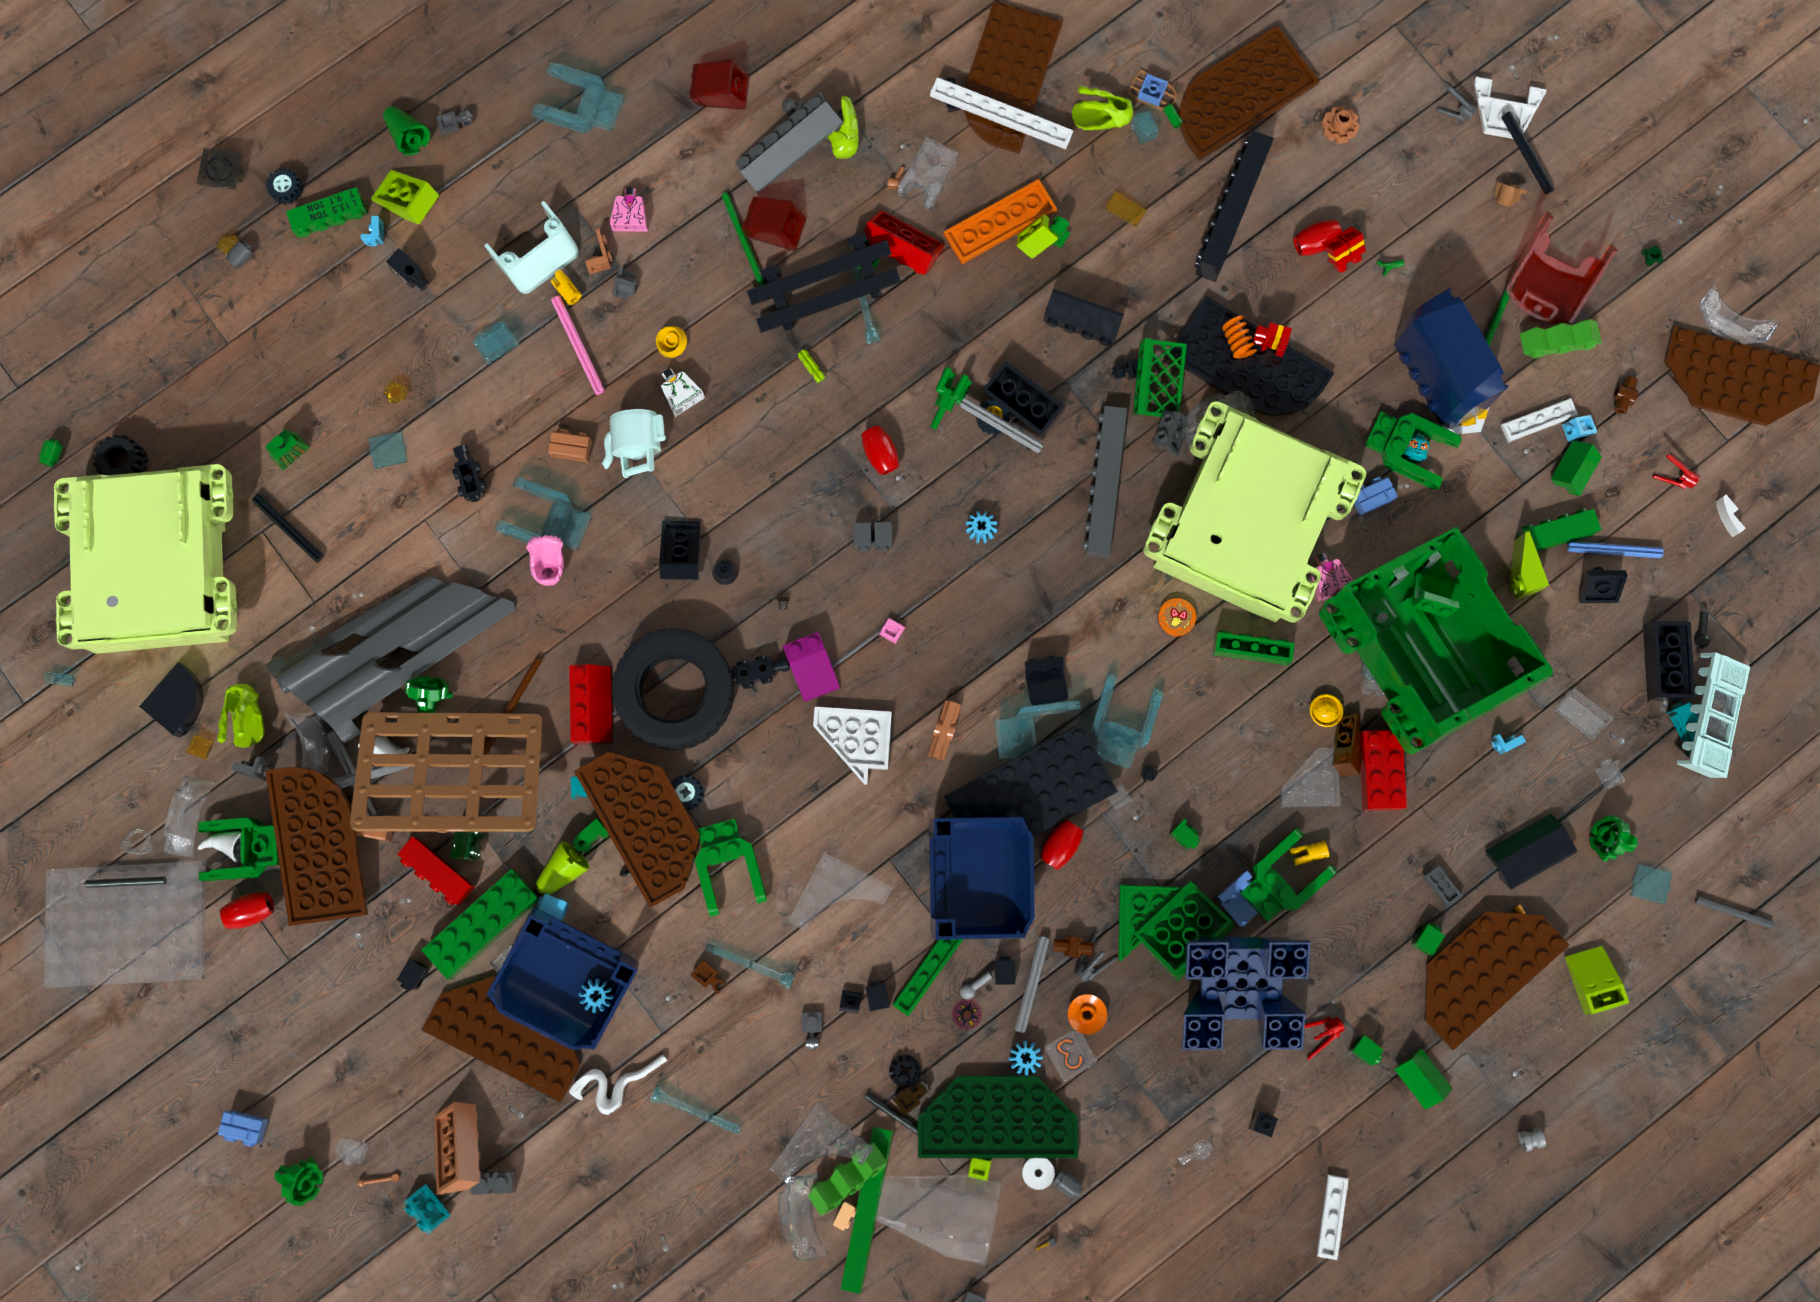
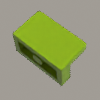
[1017,214,1058,258]

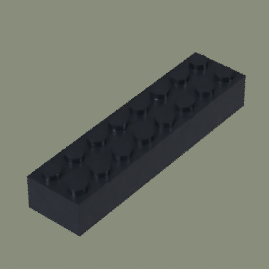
[1194,130,1274,282]

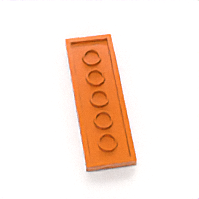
[943,179,1057,265]

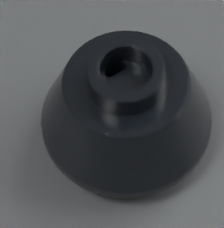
[712,559,738,585]

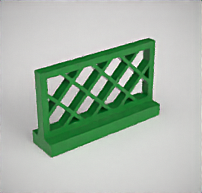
[1132,338,1187,417]

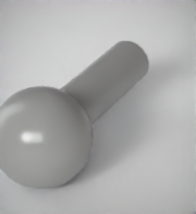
[960,971,993,1000]

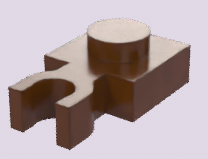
[690,960,727,994]

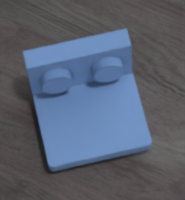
[1215,871,1257,927]

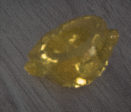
[216,235,239,254]
[383,382,407,404]

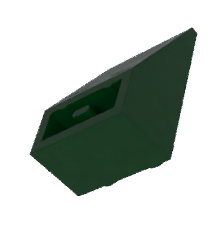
[450,832,485,862]

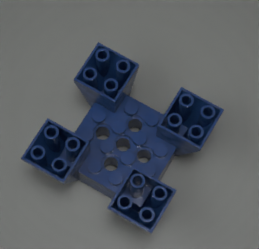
[1182,937,1311,1050]

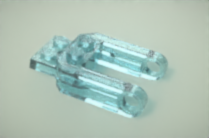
[531,63,624,133]
[494,477,592,551]
[1091,673,1164,769]
[995,700,1081,759]

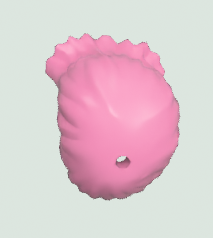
[526,534,564,586]

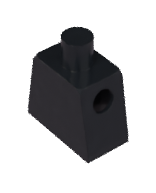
[386,248,430,291]

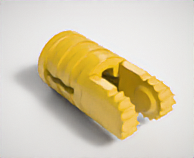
[551,269,582,305]
[1290,840,1329,866]

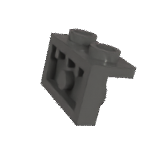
[1153,410,1190,456]
[232,756,272,781]

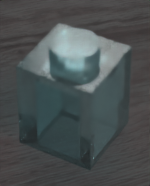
[1131,111,1159,145]

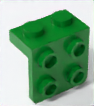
[1413,574,1459,618]

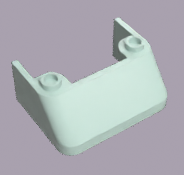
[484,201,579,294]

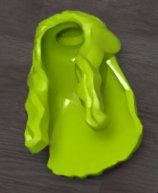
[1072,86,1133,130]
[828,96,859,159]
[217,683,265,748]

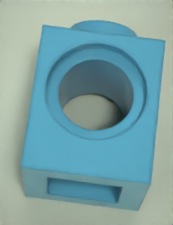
[537,894,570,921]

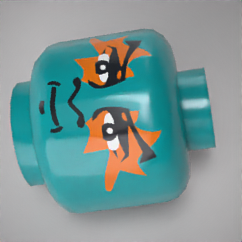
[1403,434,1430,463]

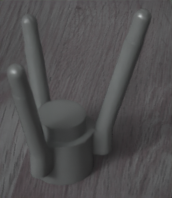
[1437,82,1477,122]
[1074,932,1117,982]

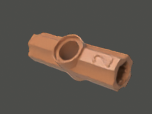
[928,700,961,761]

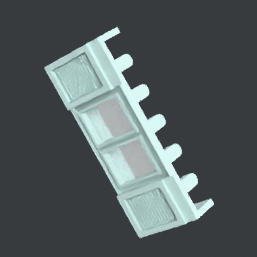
[1677,652,1750,778]

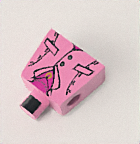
[610,187,648,231]
[1311,553,1354,602]

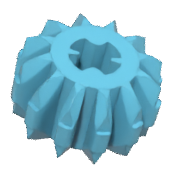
[966,511,997,543]
[579,978,613,1013]
[1009,1041,1043,1075]

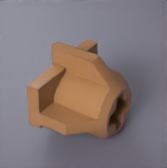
[1494,182,1527,207]

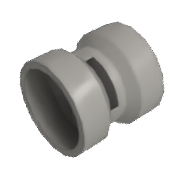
[1518,1127,1546,1152]

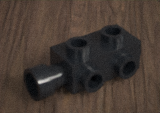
[452,445,487,503]
[732,655,790,689]

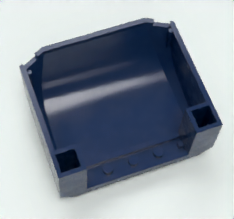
[1394,288,1508,429]
[929,817,1035,940]
[486,908,639,1050]

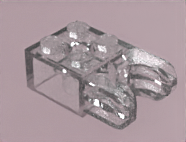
[898,137,959,210]

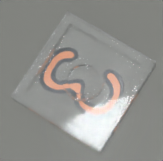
[1044,1030,1098,1082]

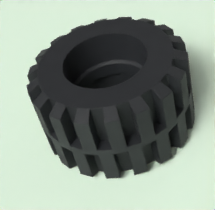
[93,435,149,475]

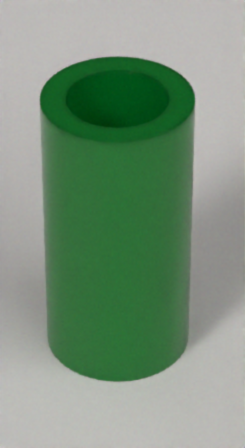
[1163,104,1183,129]

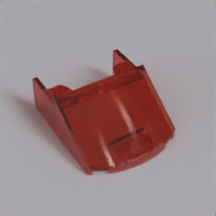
[1505,211,1618,324]

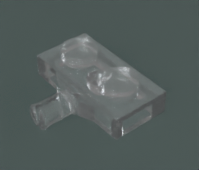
[1178,1139,1214,1166]

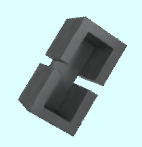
[854,522,892,552]
[471,1170,516,1195]

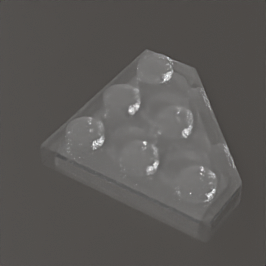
[1280,748,1341,808]

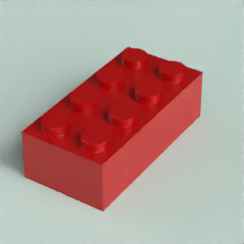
[1360,731,1407,811]

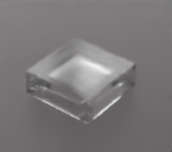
[1107,784,1132,811]

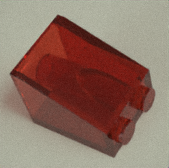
[689,59,749,110]
[742,197,807,251]

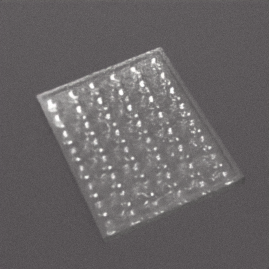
[44,861,205,988]

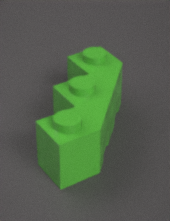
[1520,319,1602,358]
[808,1143,888,1216]

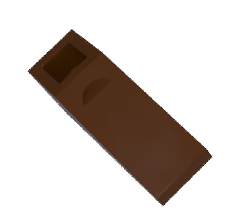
[1332,713,1362,777]

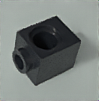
[995,957,1015,985]
[397,959,430,991]
[865,981,890,1011]
[1249,1110,1278,1138]

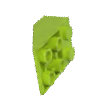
[1564,946,1630,1014]

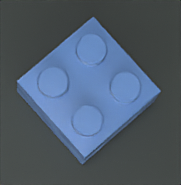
[1138,74,1168,107]

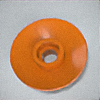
[1068,994,1107,1035]

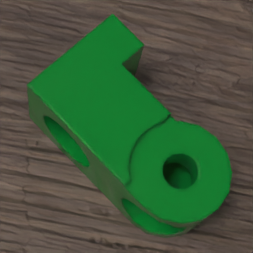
[1049,216,1070,249]
[573,818,609,852]

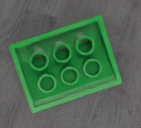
[1134,881,1234,982]

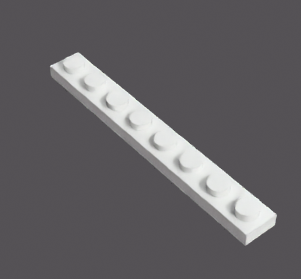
[930,77,1074,149]

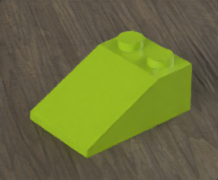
[371,170,439,225]
[1509,531,1549,599]

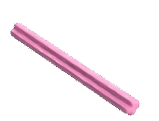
[551,295,605,395]

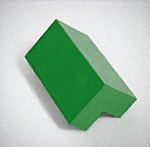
[1550,441,1602,496]
[1394,1048,1453,1110]

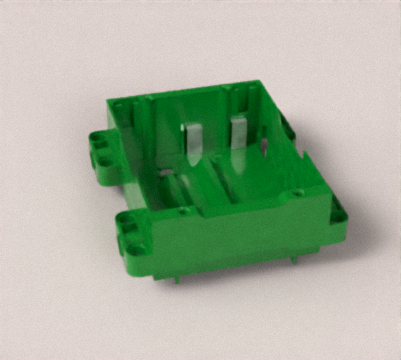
[1319,527,1553,754]

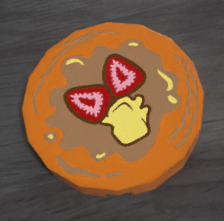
[1158,598,1196,637]

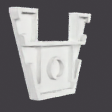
[1474,77,1547,139]

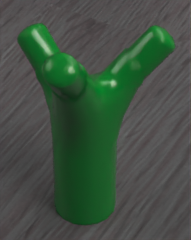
[1377,259,1404,277]

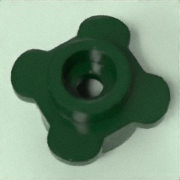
[1642,246,1663,266]

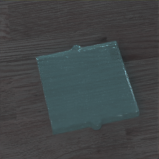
[369,432,407,469]
[1631,864,1672,905]

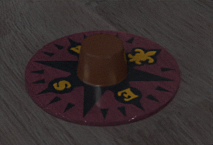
[952,1000,982,1030]

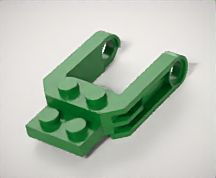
[1364,411,1462,490]
[198,817,279,881]
[694,819,767,917]
[1240,827,1338,922]

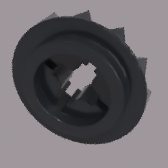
[889,1055,921,1087]

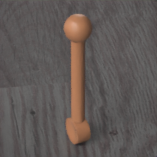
[357,1174,400,1187]

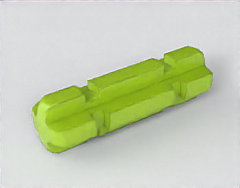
[798,349,825,383]

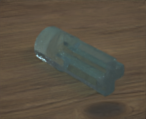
[44,672,75,687]

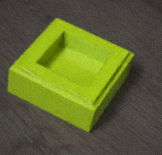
[967,1158,991,1181]

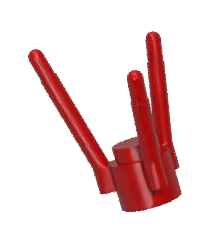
[1652,454,1700,489]
[1305,1016,1345,1060]

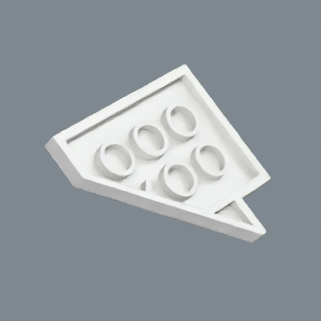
[813,707,892,785]

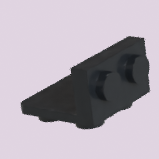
[1024,656,1068,706]

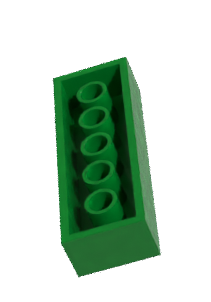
[422,869,540,980]

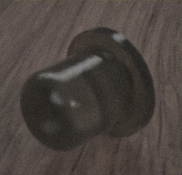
[776,596,790,610]

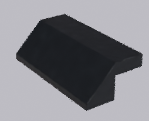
[1485,813,1577,890]

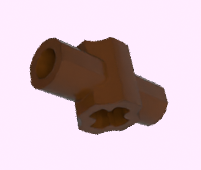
[1614,376,1639,414]
[1053,936,1094,958]

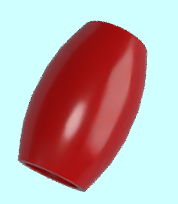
[1293,219,1342,256]
[861,425,899,475]
[1040,819,1084,870]
[220,892,274,929]

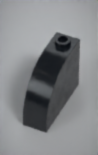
[139,662,203,738]

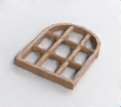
[1126,69,1177,111]

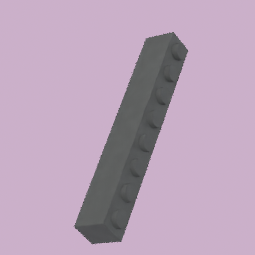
[1083,406,1127,559]

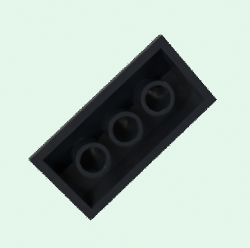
[1043,289,1124,346]
[982,361,1065,436]
[1643,621,1696,701]

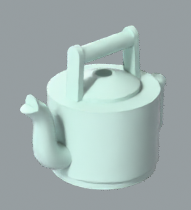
[601,409,666,478]

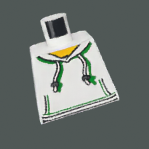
[661,368,705,417]

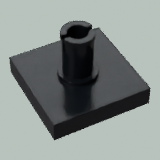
[1578,567,1628,603]

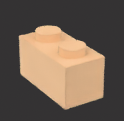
[833,1201,856,1231]

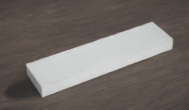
[1501,398,1578,443]
[1316,1174,1349,1260]

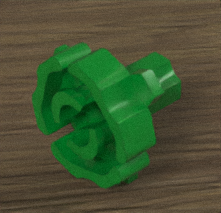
[405,676,453,713]
[1589,815,1638,862]
[274,1157,323,1206]

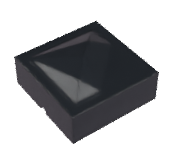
[839,990,862,1014]

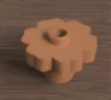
[1321,106,1360,144]

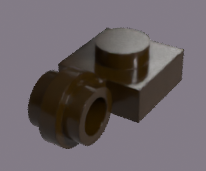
[893,1080,931,1115]

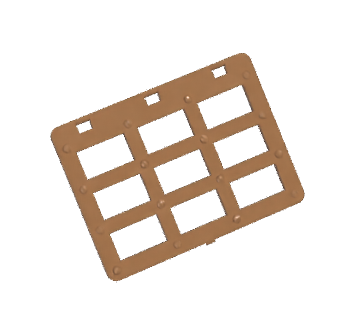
[350,712,543,833]

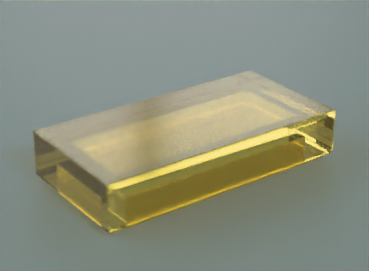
[1105,192,1147,227]

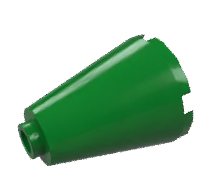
[383,106,430,156]

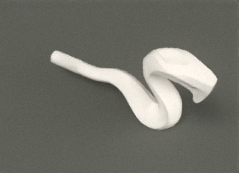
[569,1054,667,1115]

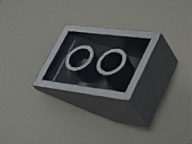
[659,521,700,580]

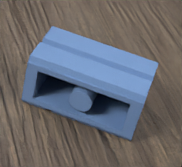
[1354,477,1398,516]
[218,1110,269,1147]

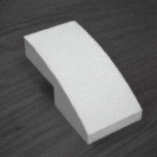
[1716,495,1746,537]

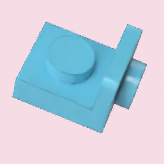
[361,216,384,246]
[1562,415,1597,442]
[1491,734,1526,755]

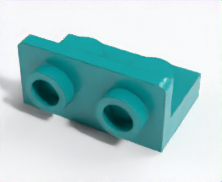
[404,1184,450,1235]

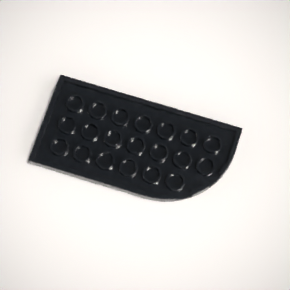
[1167,296,1334,415]
[944,723,1118,837]

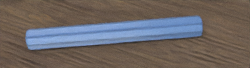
[1567,541,1664,558]

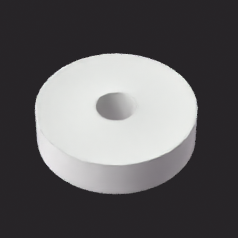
[1022,1158,1054,1190]

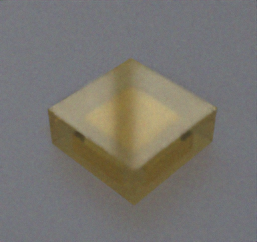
[186,735,214,760]

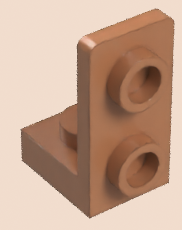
[585,228,613,274]

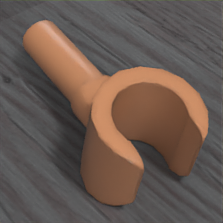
[887,166,905,190]

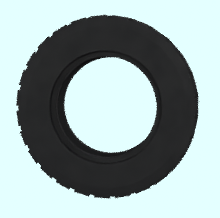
[612,628,734,750]

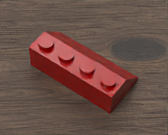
[863,210,945,275]
[569,664,613,745]

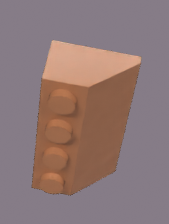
[434,1102,481,1194]

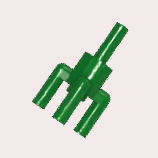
[930,367,972,430]

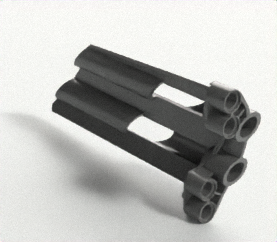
[265,576,515,744]

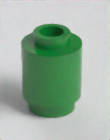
[38,438,64,468]

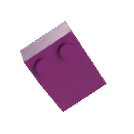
[783,632,840,702]

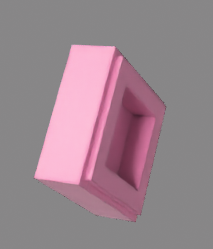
[879,618,905,644]

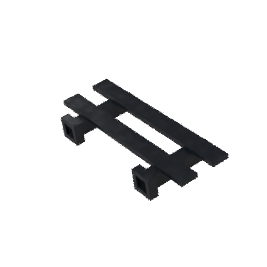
[747,232,901,333]

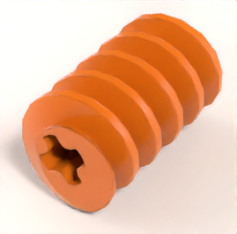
[1222,315,1257,359]

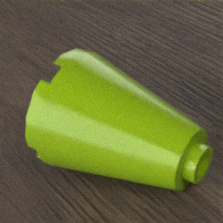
[536,841,590,895]

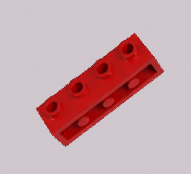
[397,836,475,905]

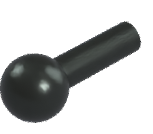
[1694,612,1710,648]

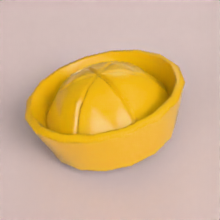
[656,326,687,358]
[1310,694,1344,727]

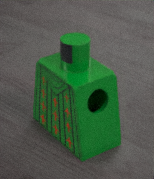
[265,429,310,471]

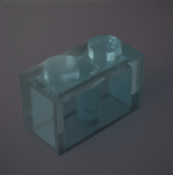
[472,321,519,365]

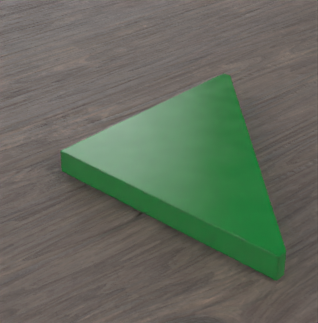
[1118,885,1184,961]

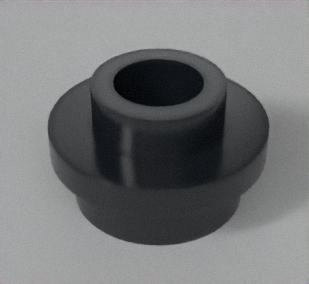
[1140,764,1158,782]

